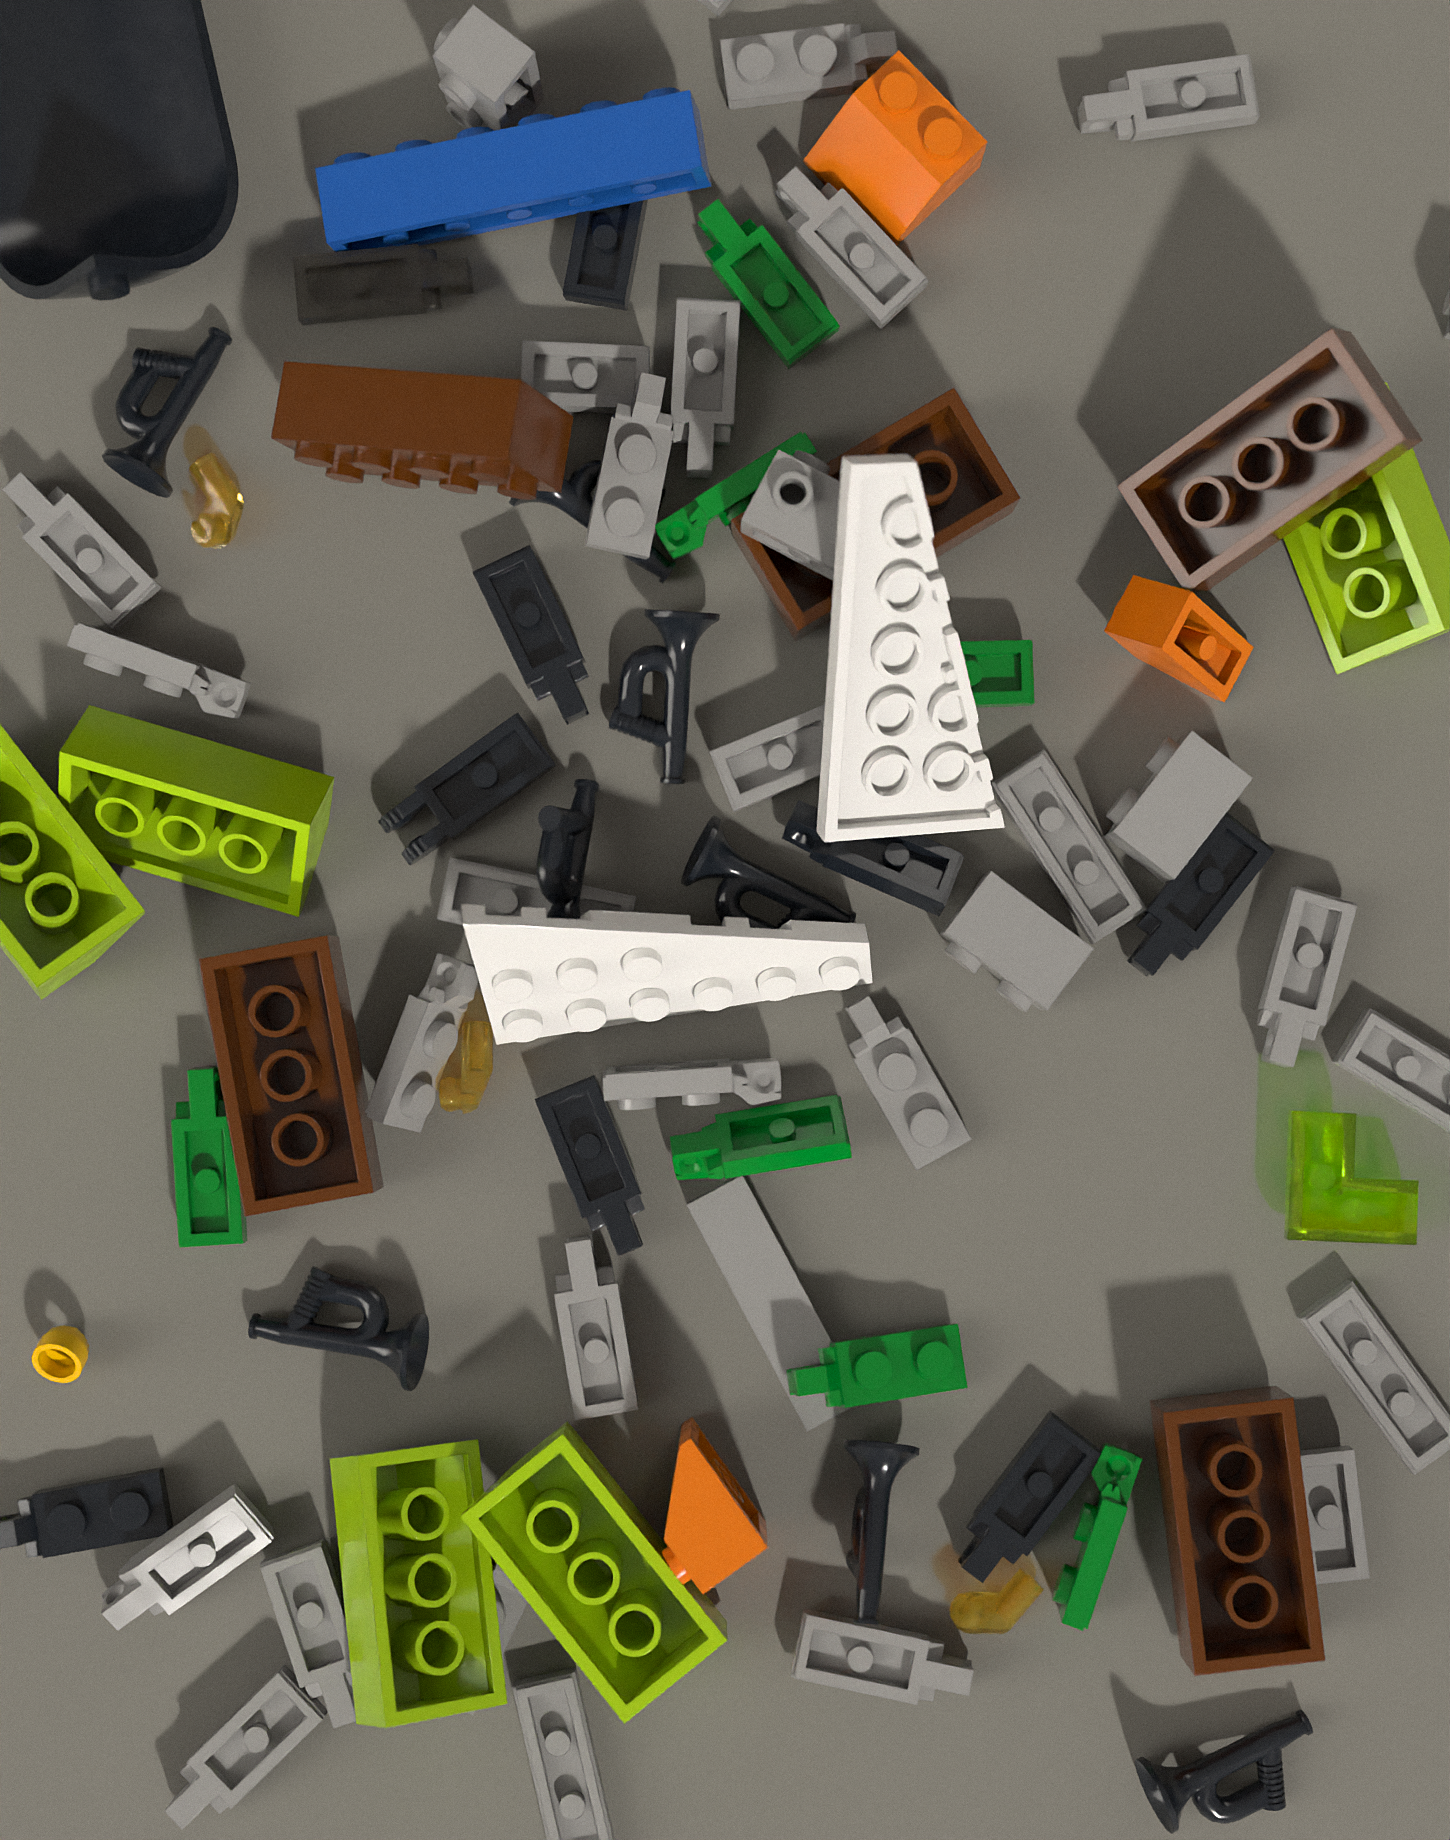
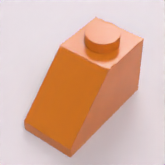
[1104,575,1254,703]

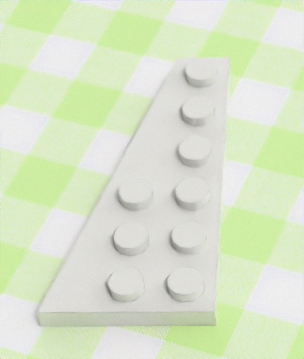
[816,454,1005,842]
[461,904,872,1045]

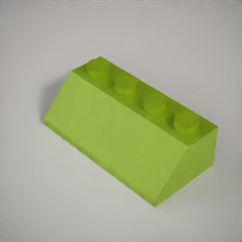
[1283,382,1450,674]
[58,705,334,917]
[0,725,145,1000]
[460,1421,727,1724]
[330,1439,507,1728]

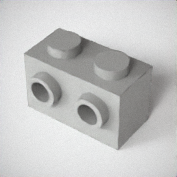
[433,4,544,131]
[741,450,840,581]

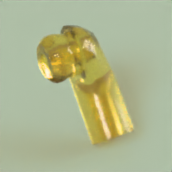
[188,453,245,549]
[439,1021,493,1115]
[949,1568,1045,1635]

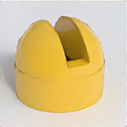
[32,1325,89,1383]

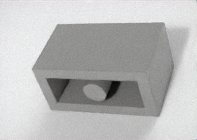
[1104,731,1253,882]
[939,871,1094,1013]

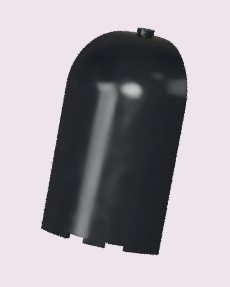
[0,0,239,301]

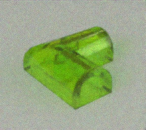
[1284,1110,1419,1245]

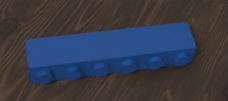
[315,87,712,261]

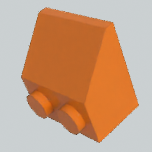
[804,50,988,245]
[662,1417,768,1594]

